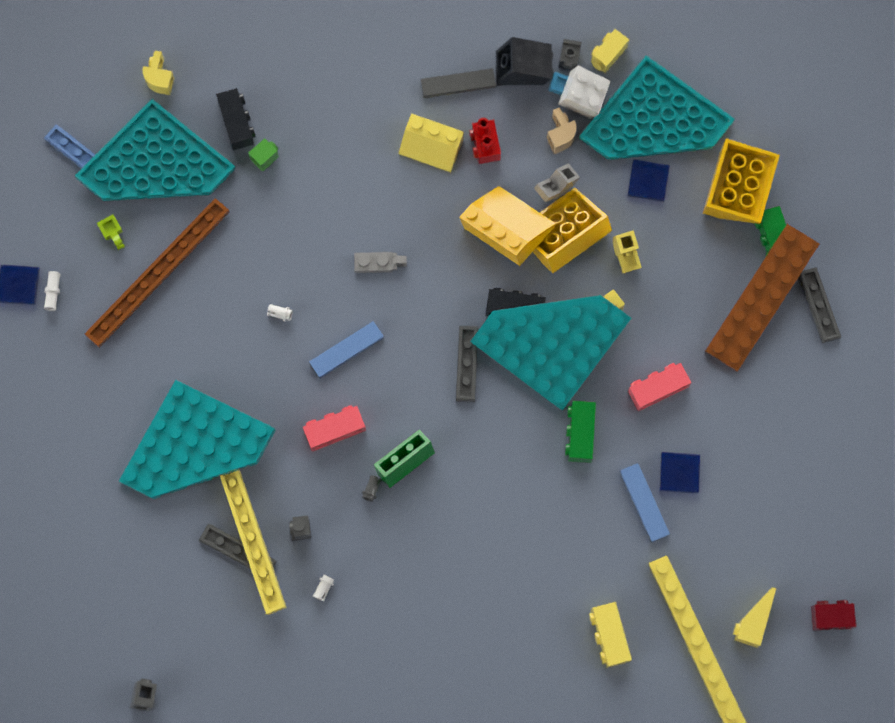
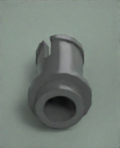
[362,475,382,502]

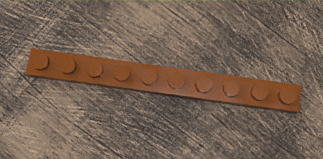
[85,198,229,348]

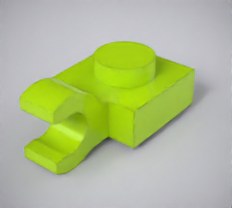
[97,214,125,250]

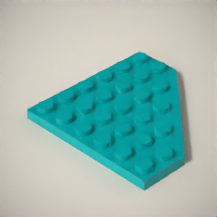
[579,55,735,160]
[75,99,235,201]
[470,295,632,411]
[119,380,276,499]

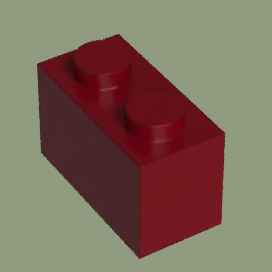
[811,600,856,630]

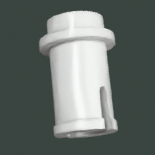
[267,304,293,322]
[313,575,334,601]

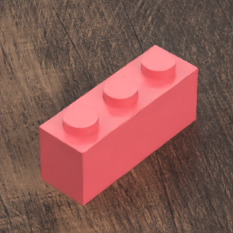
[628,363,692,412]
[303,405,366,452]

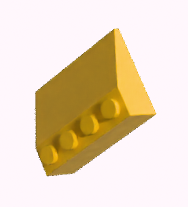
[703,139,780,224]
[459,186,556,266]
[533,188,612,273]

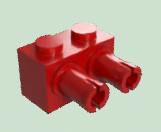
[469,118,501,164]

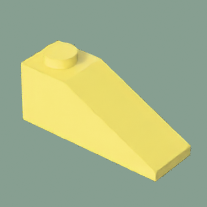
[733,587,776,648]

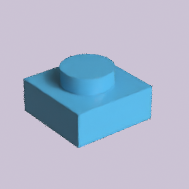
[548,72,568,95]

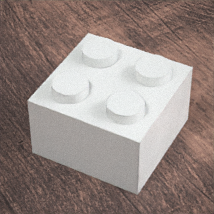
[559,66,610,119]

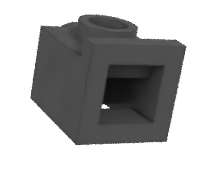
[559,39,582,70]
[289,515,311,541]
[130,679,157,711]

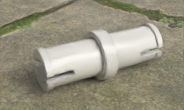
[44,271,61,311]

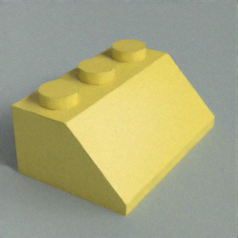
[399,113,464,172]

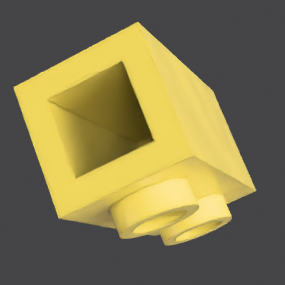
[591,29,630,73]

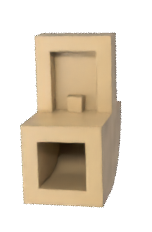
[546,107,576,154]

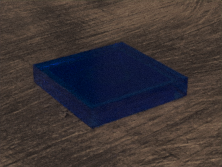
[627,159,670,202]
[0,264,40,305]
[660,452,700,494]

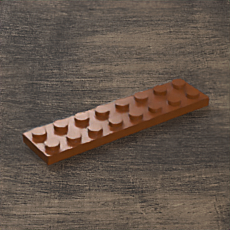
[705,224,820,372]

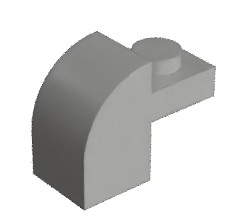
[534,163,580,202]

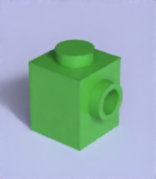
[248,138,279,172]

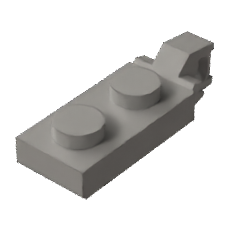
[354,252,407,273]

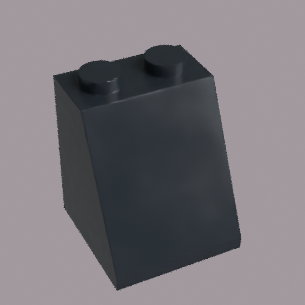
[496,37,554,85]

